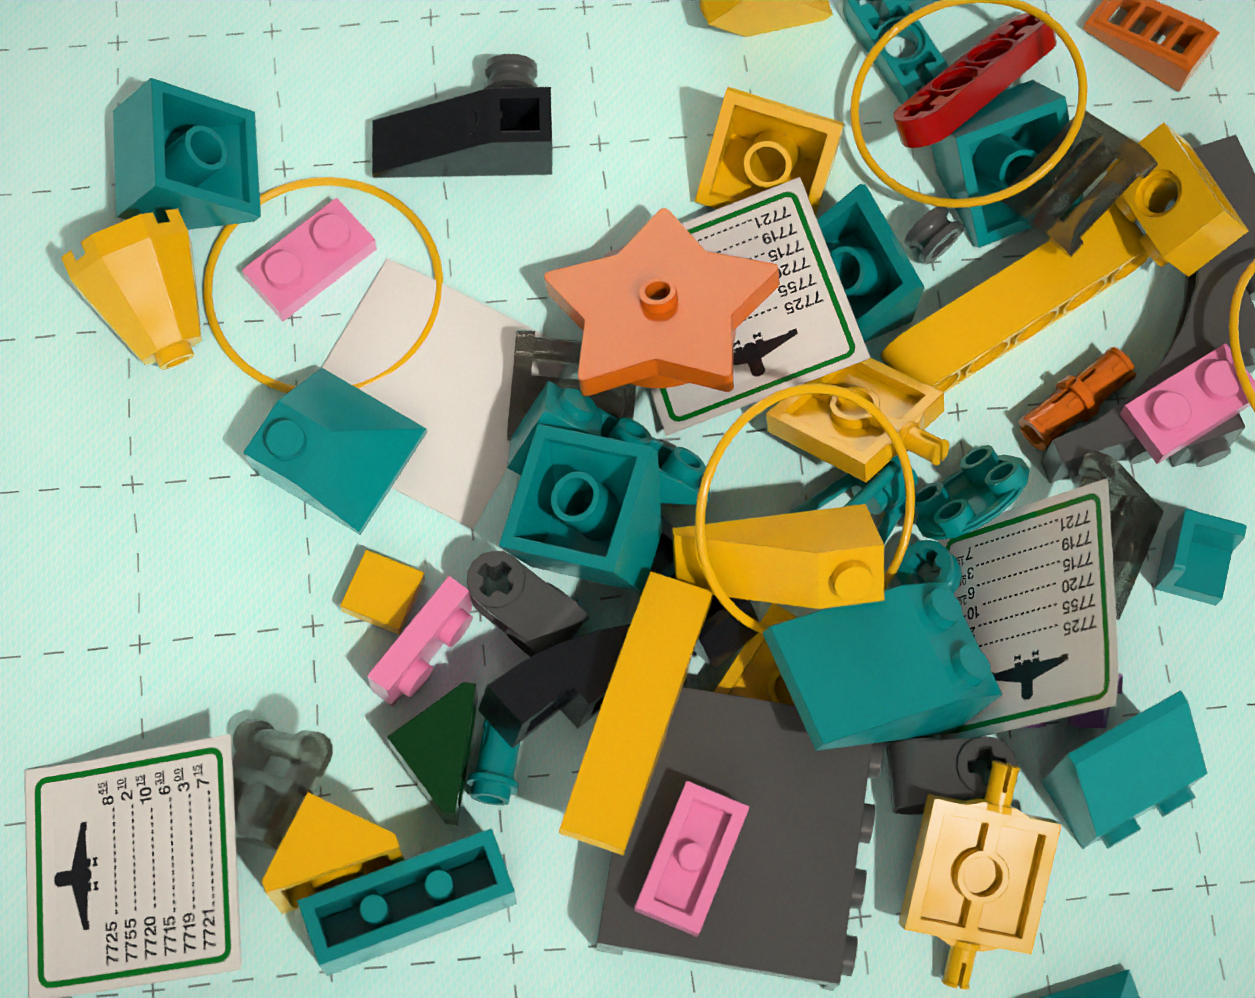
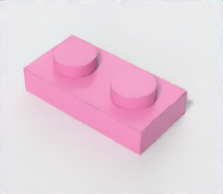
[242,198,377,322]
[1120,343,1255,464]
[367,576,473,707]
[634,781,749,937]

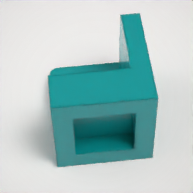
[1155,508,1247,606]

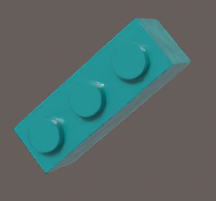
[297,828,517,976]

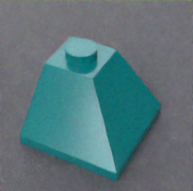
[243,368,428,535]

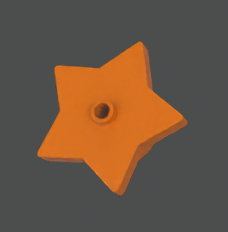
[544,208,780,396]

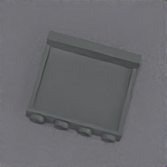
[596,687,884,991]

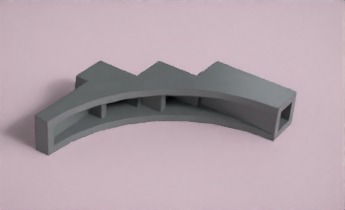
[1040,134,1255,483]

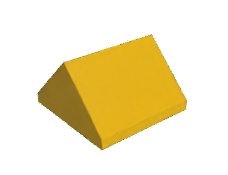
[695,87,844,217]
[262,792,405,914]

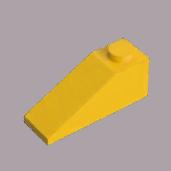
[672,504,884,609]

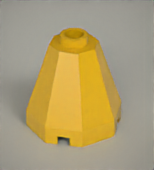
[61,209,202,370]

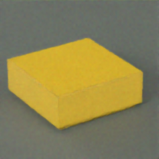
[340,550,426,635]

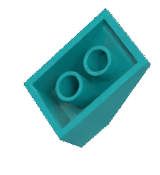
[763,582,1003,751]

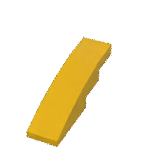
[559,571,713,856]

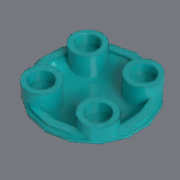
[915,445,1030,540]

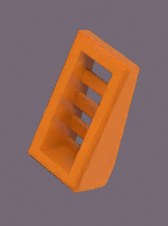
[1082,0,1220,92]

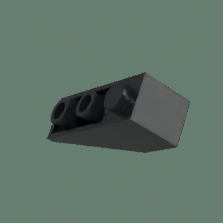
[372,87,553,178]

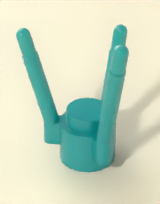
[786,455,918,544]

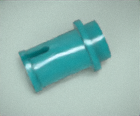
[467,719,520,806]

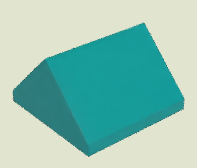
[817,184,924,343]

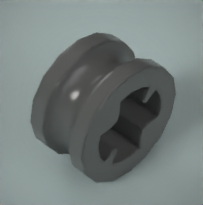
[484,54,538,89]
[904,206,965,264]

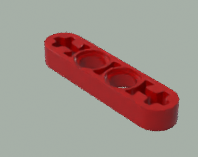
[893,11,1057,148]

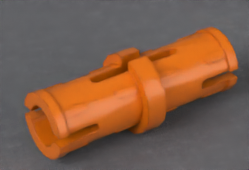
[1018,347,1136,451]

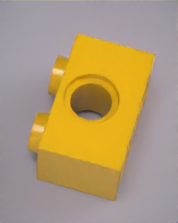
[1105,122,1249,277]

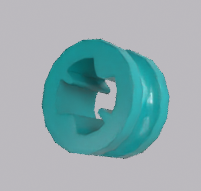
[897,540,962,594]

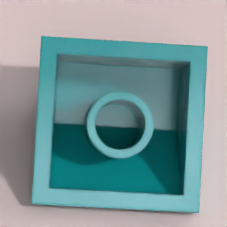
[113,78,261,230]
[931,79,1085,248]
[499,424,662,593]
[1041,690,1208,849]

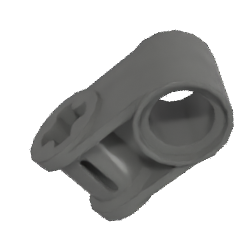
[467,551,589,657]
[886,736,1017,815]

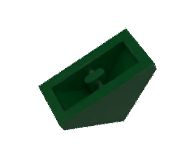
[387,682,479,826]

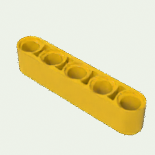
[880,202,1150,393]

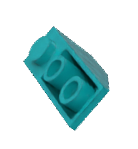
[507,381,710,505]

